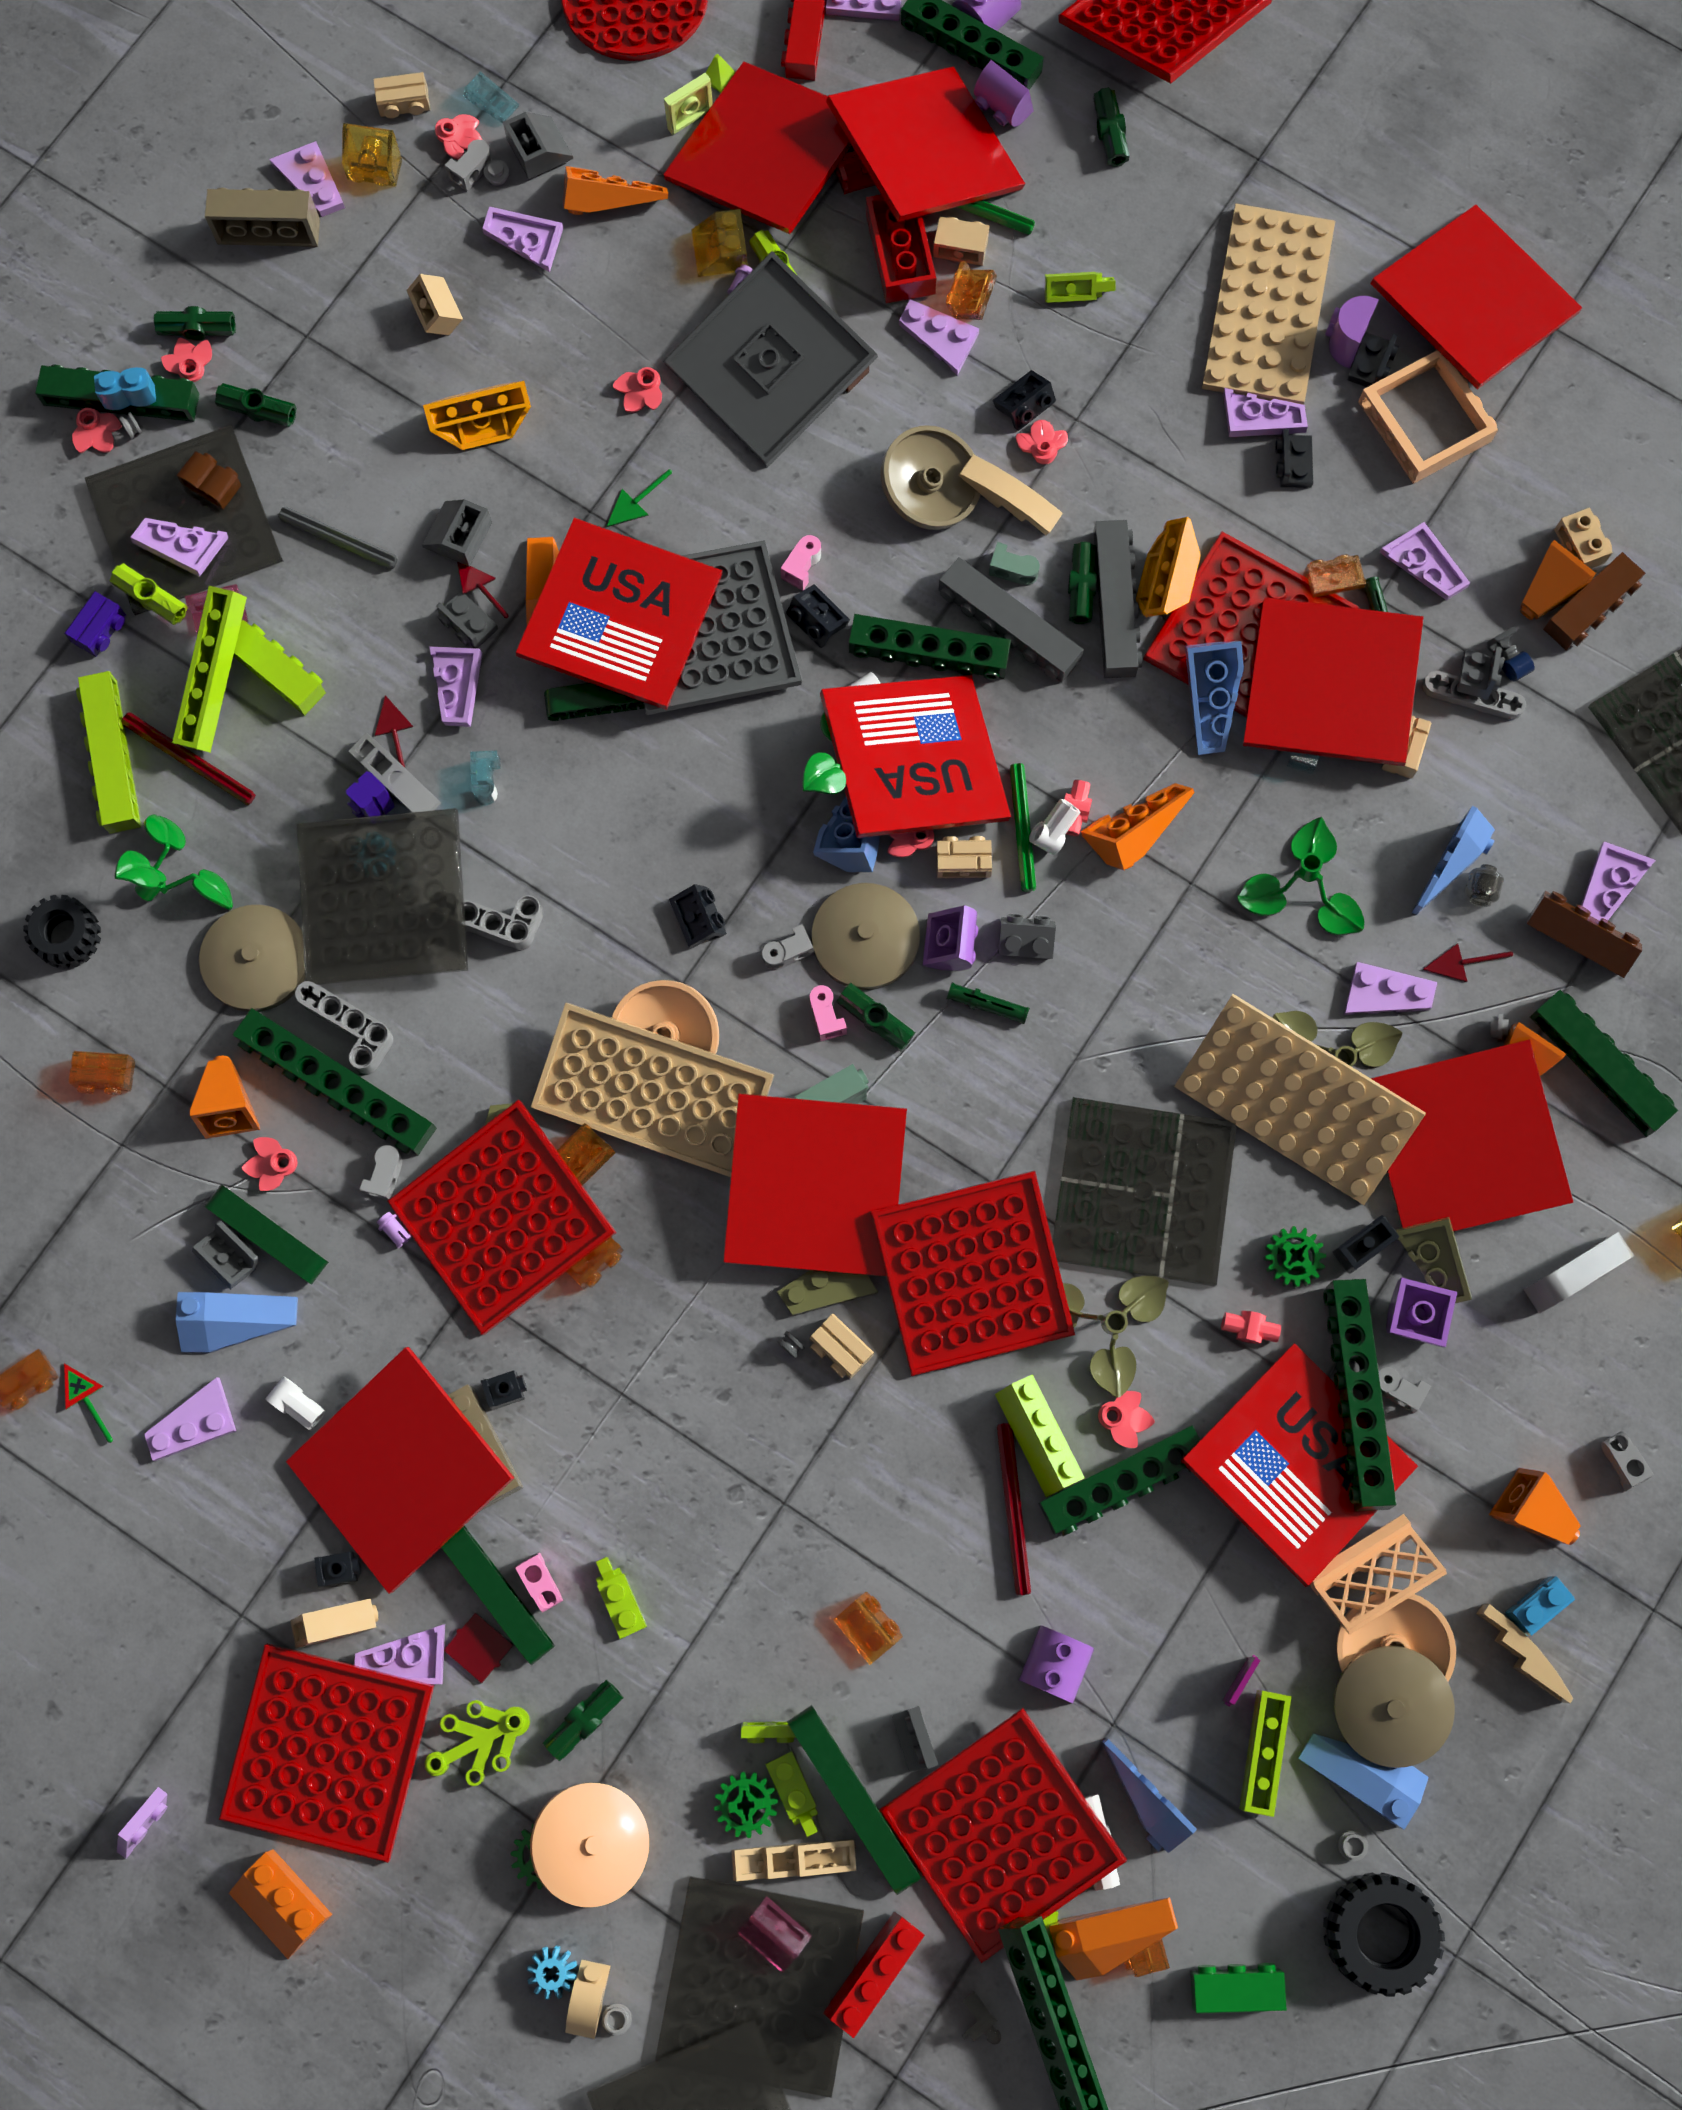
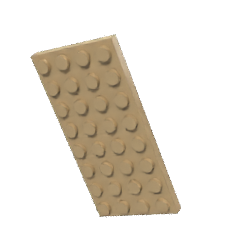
[1202,204,1335,405]
[1174,994,1426,1205]
[531,1003,775,1177]

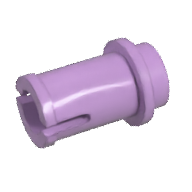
[727,264,753,294]
[377,1212,412,1248]

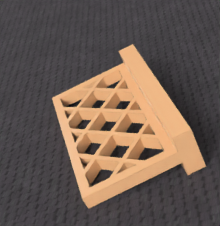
[1310,1514,1447,1635]

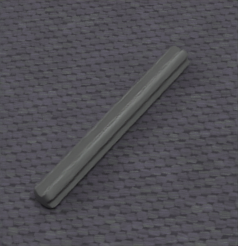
[278,507,398,569]

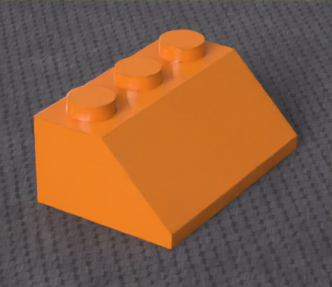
[229,1849,333,1959]

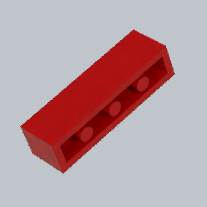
[781,0,827,81]
[824,1912,925,2038]

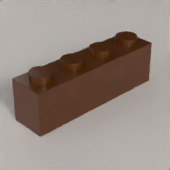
[1543,552,1646,651]
[1527,891,1642,978]

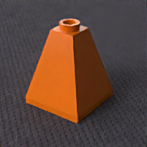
[1520,540,1596,620]
[1503,1022,1566,1076]
[190,1055,260,1139]
[1489,1468,1581,1545]

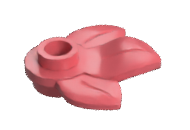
[435,114,482,160]
[161,337,212,382]
[613,367,662,412]
[72,408,122,453]
[1016,420,1068,464]
[887,830,934,857]
[242,1137,298,1191]
[1098,1391,1155,1448]

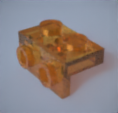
[946,261,997,320]
[557,1123,616,1186]

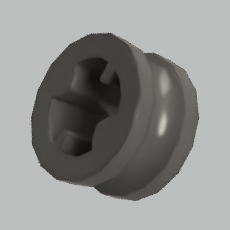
[777,1331,805,1359]

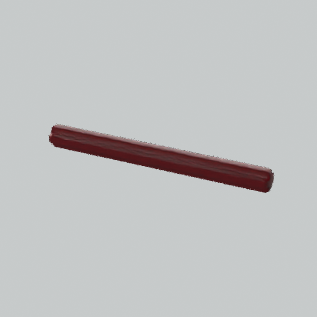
[121,712,256,805]
[997,1423,1031,1596]

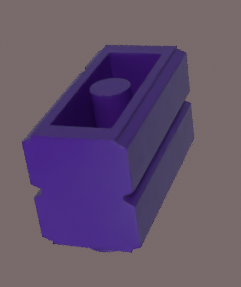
[64,591,126,657]
[346,771,395,826]

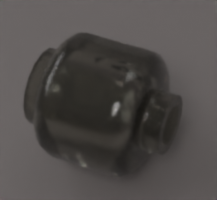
[1465,864,1504,907]

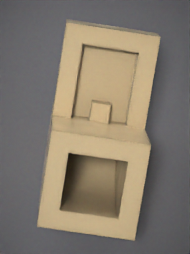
[565,1960,610,2039]

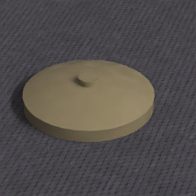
[881,425,980,530]
[812,883,920,990]
[199,905,310,1012]
[1334,1646,1455,1768]

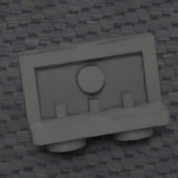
[998,914,1056,959]
[192,1221,258,1290]

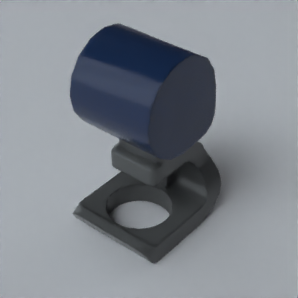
[1487,627,1535,682]

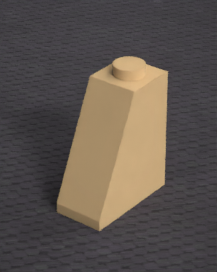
[290,1599,378,1649]

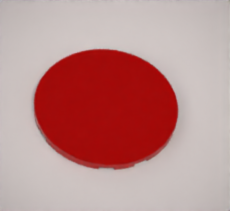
[561,0,708,61]

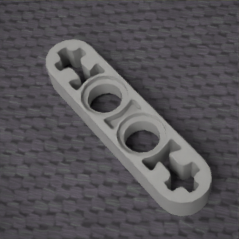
[1422,671,1526,720]

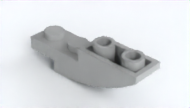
[348,733,441,822]

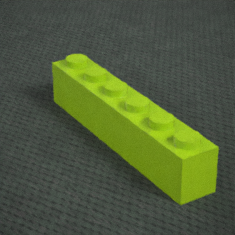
[172,586,247,753]
[76,671,141,834]

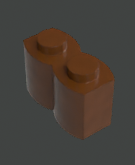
[177,451,242,510]

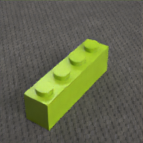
[233,620,326,716]
[995,1374,1084,1497]
[1239,1690,1291,1817]

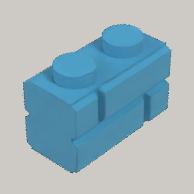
[1504,1576,1575,1636]

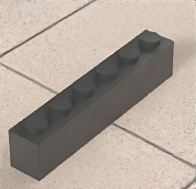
[1093,520,1142,678]
[938,557,1084,682]

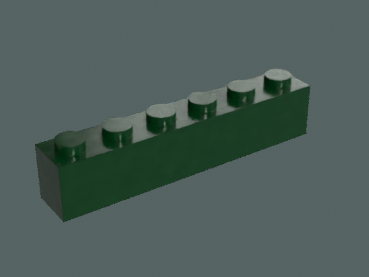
[35,364,200,422]
[1530,990,1678,1137]

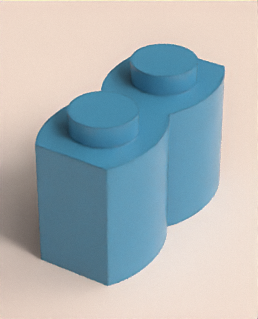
[94,367,156,410]

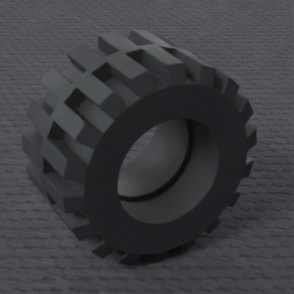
[23,895,101,969]

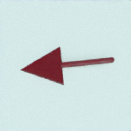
[457,562,509,619]
[375,695,413,767]
[1423,943,1513,982]

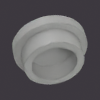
[484,160,509,185]
[1491,1014,1509,1041]
[1338,1830,1368,1861]
[602,2003,632,2035]

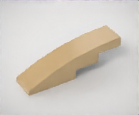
[958,454,1063,536]
[1476,1604,1573,1703]
[731,1840,856,1882]

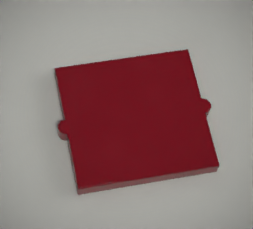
[444,1613,514,1683]

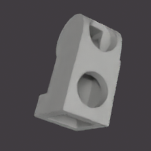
[445,139,492,192]
[762,924,814,970]
[359,1145,403,1200]
[1379,1367,1431,1413]
[1601,1431,1654,1492]

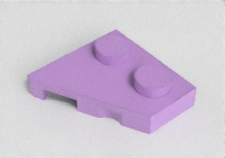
[117,1787,168,1859]

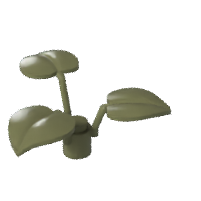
[1272,1011,1403,1067]
[1063,1276,1169,1398]

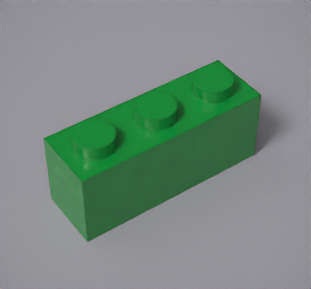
[1190,1963,1287,2013]

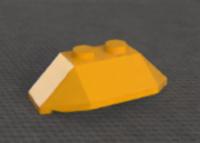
[423,381,531,450]
[1136,517,1201,617]

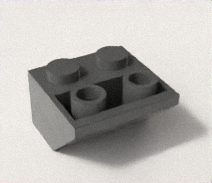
[503,112,573,179]
[422,499,492,567]

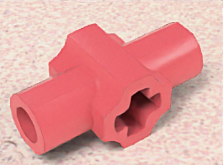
[1065,780,1092,836]
[1221,1311,1281,1344]

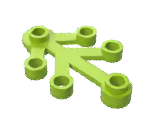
[425,1700,530,1786]

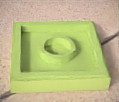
[664,73,713,135]

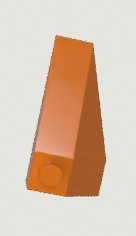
[563,166,669,215]
[526,537,559,625]
[1081,783,1194,870]
[1049,1897,1178,1980]

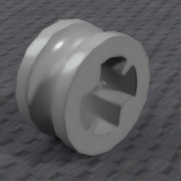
[119,412,143,439]

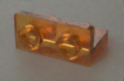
[1303,554,1366,598]
[567,1237,624,1290]
[0,1349,59,1410]
[833,1592,903,1665]

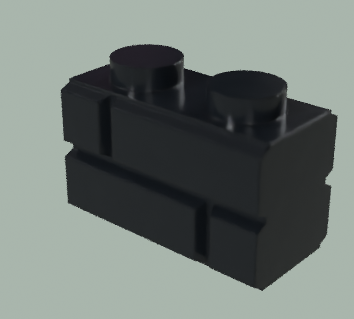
[1333,1215,1399,1274]

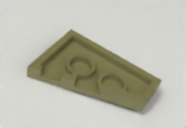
[1395,1217,1472,1303]
[777,1270,878,1316]

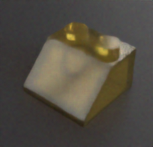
[342,123,402,186]
[691,209,748,277]

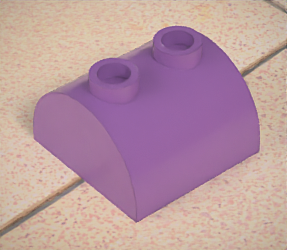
[952,0,1021,31]
[974,60,1034,127]
[1325,296,1379,369]
[923,905,978,971]
[1386,1278,1457,1348]
[1019,1625,1094,1703]

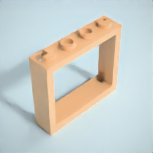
[1358,350,1498,484]

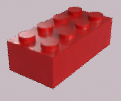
[866,195,937,303]

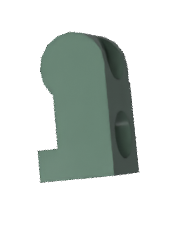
[989,542,1040,585]

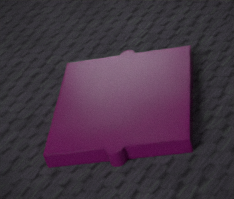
[1222,1655,1261,1707]

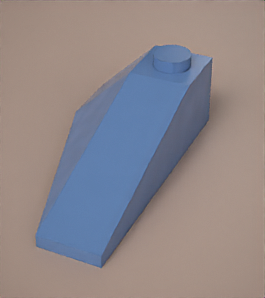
[1185,641,1244,755]
[813,797,880,872]
[1412,806,1495,915]
[176,1292,298,1353]
[1298,1733,1429,1830]
[1102,1738,1197,1853]

